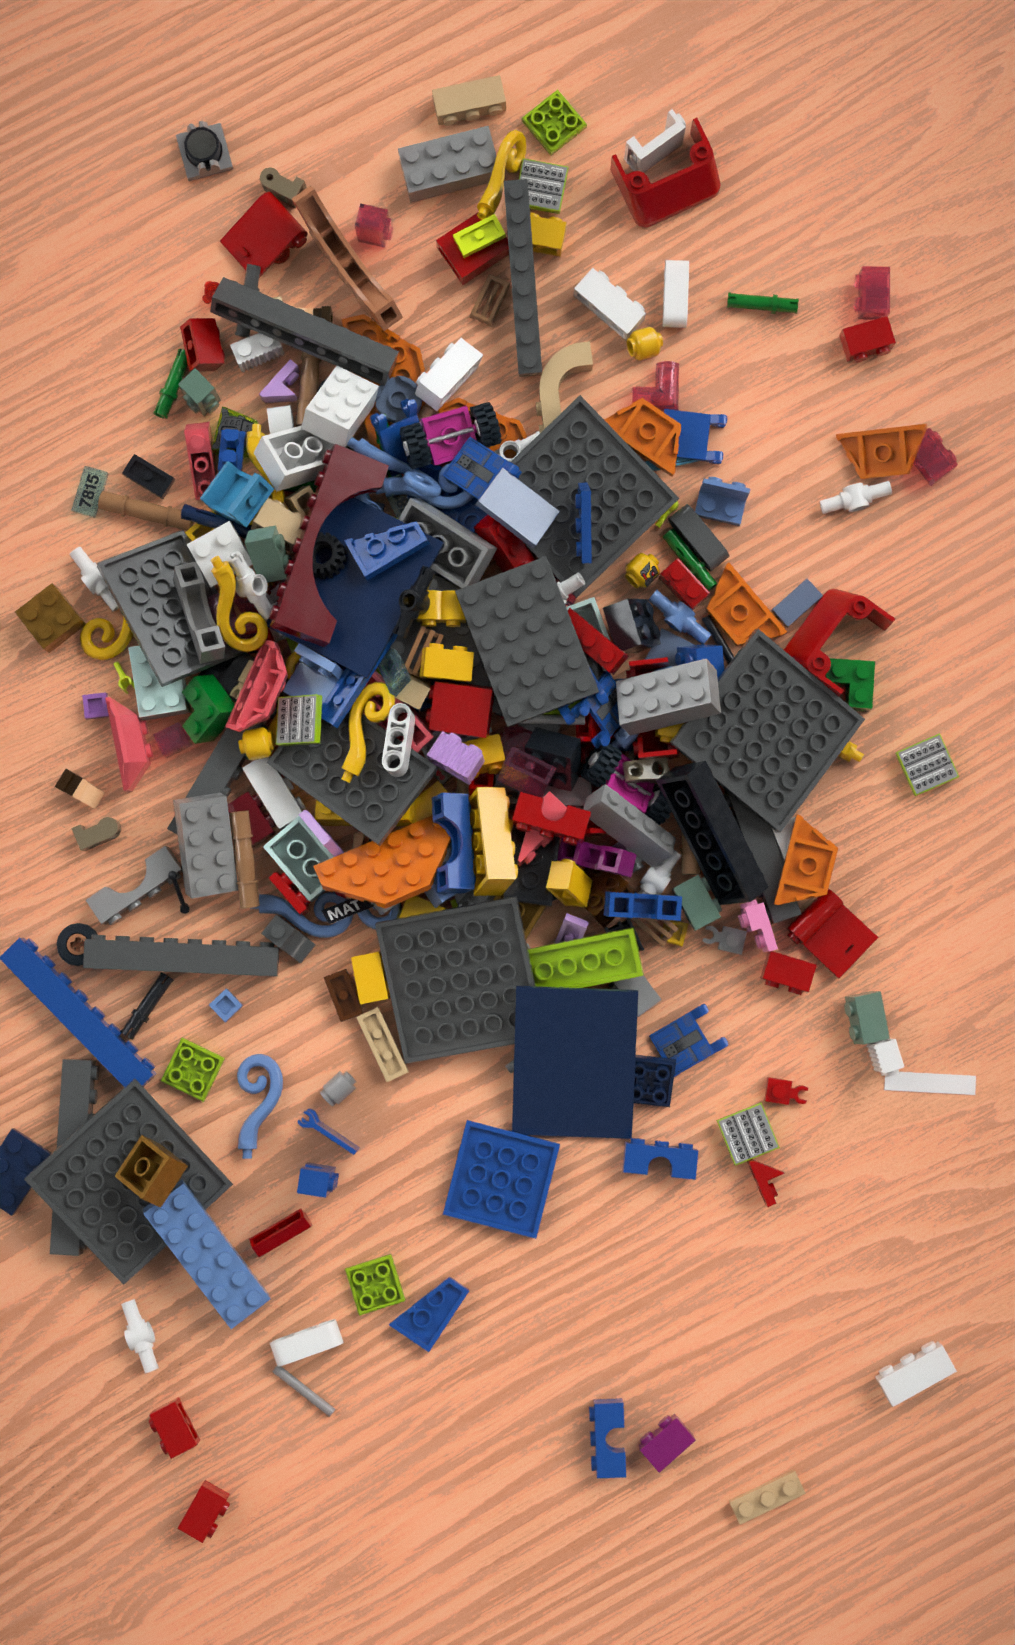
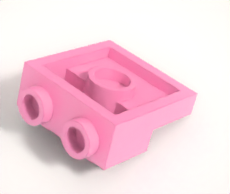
[738,900,778,952]

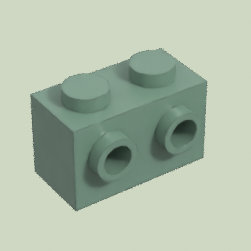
[178,368,221,416]
[244,525,292,583]
[672,875,722,931]
[844,991,890,1045]

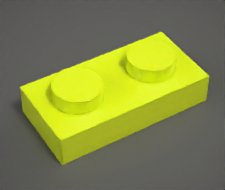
[453,214,506,258]

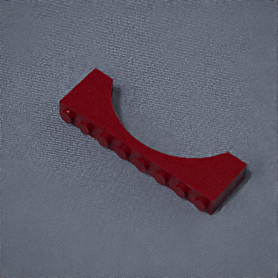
[269,444,389,647]

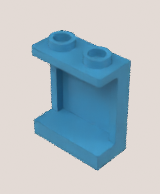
[200,461,274,527]

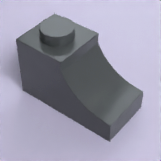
[261,915,316,963]

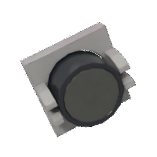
[176,121,233,181]

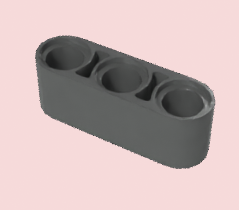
[668,504,730,571]

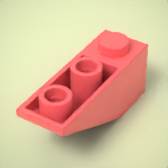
[184,422,217,500]
[518,791,567,866]

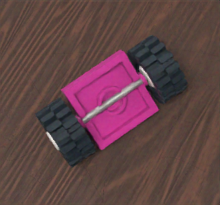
[400,402,502,469]
[580,743,672,825]

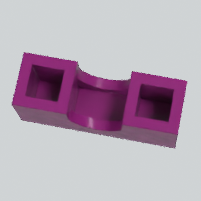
[557,838,637,878]

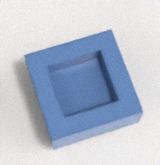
[209,988,243,1022]

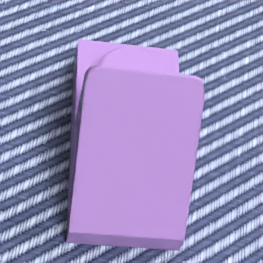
[259,359,300,403]
[555,913,589,943]

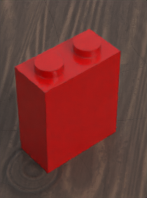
[436,213,509,285]
[426,679,495,738]

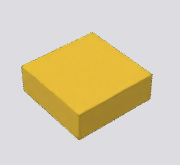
[660,920,689,947]

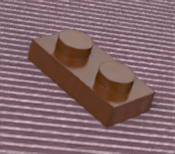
[324,969,364,1022]

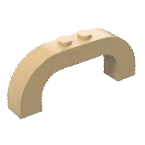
[536,341,593,433]

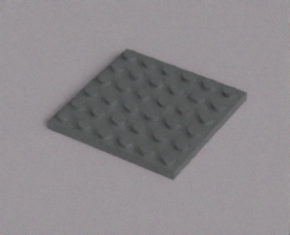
[511,395,679,598]
[669,629,865,832]
[375,896,536,1064]
[24,1078,233,1285]

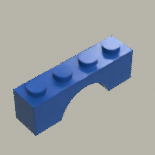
[431,792,476,894]

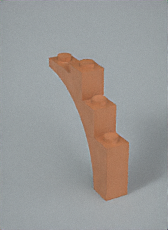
[292,185,403,331]

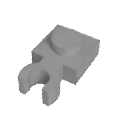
[702,926,747,955]

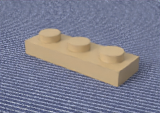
[356,1007,409,1082]
[729,1469,806,1525]

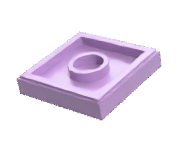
[299,810,345,857]

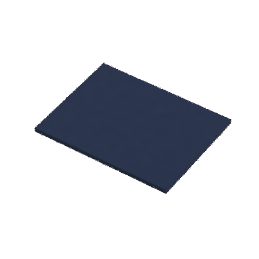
[266,497,444,679]
[512,986,638,1139]

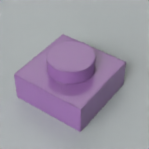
[82,692,109,720]

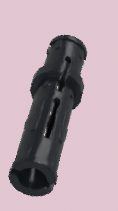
[120,972,174,1040]

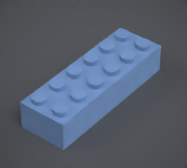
[143,1179,270,1329]

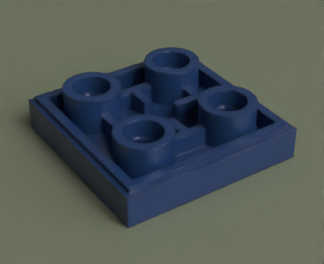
[634,1055,676,1107]

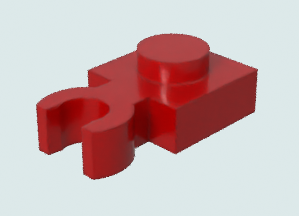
[764,1077,808,1105]

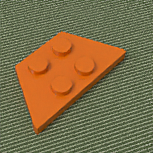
[604,398,681,477]
[836,424,928,479]
[706,563,787,646]
[773,814,838,905]

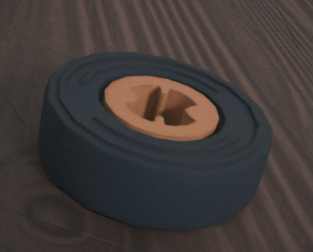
[56,923,98,966]

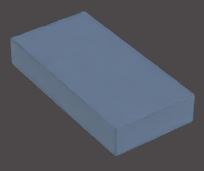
[771,578,823,628]

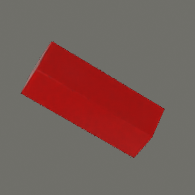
[249,1209,313,1257]

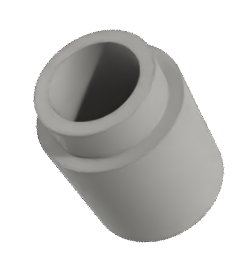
[320,1071,356,1106]

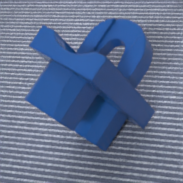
[218,429,246,472]

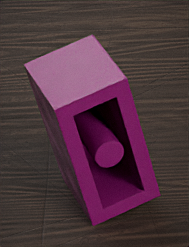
[639,1413,696,1473]

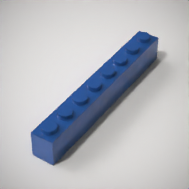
[0,938,157,1087]

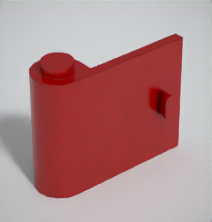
[220,192,308,278]
[787,888,879,979]

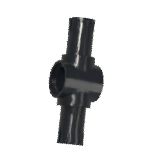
[392,565,436,638]

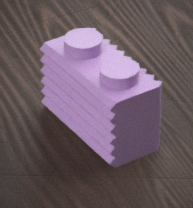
[427,731,485,785]

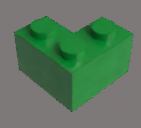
[825,658,875,712]
[182,674,235,744]

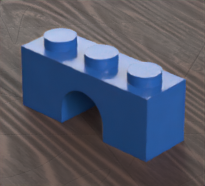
[604,891,682,921]
[622,1138,698,1180]
[297,1162,339,1198]
[589,1398,626,1478]

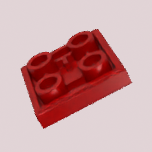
[268,872,311,915]

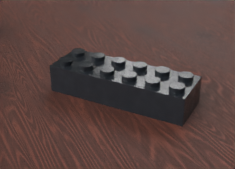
[656,761,769,905]

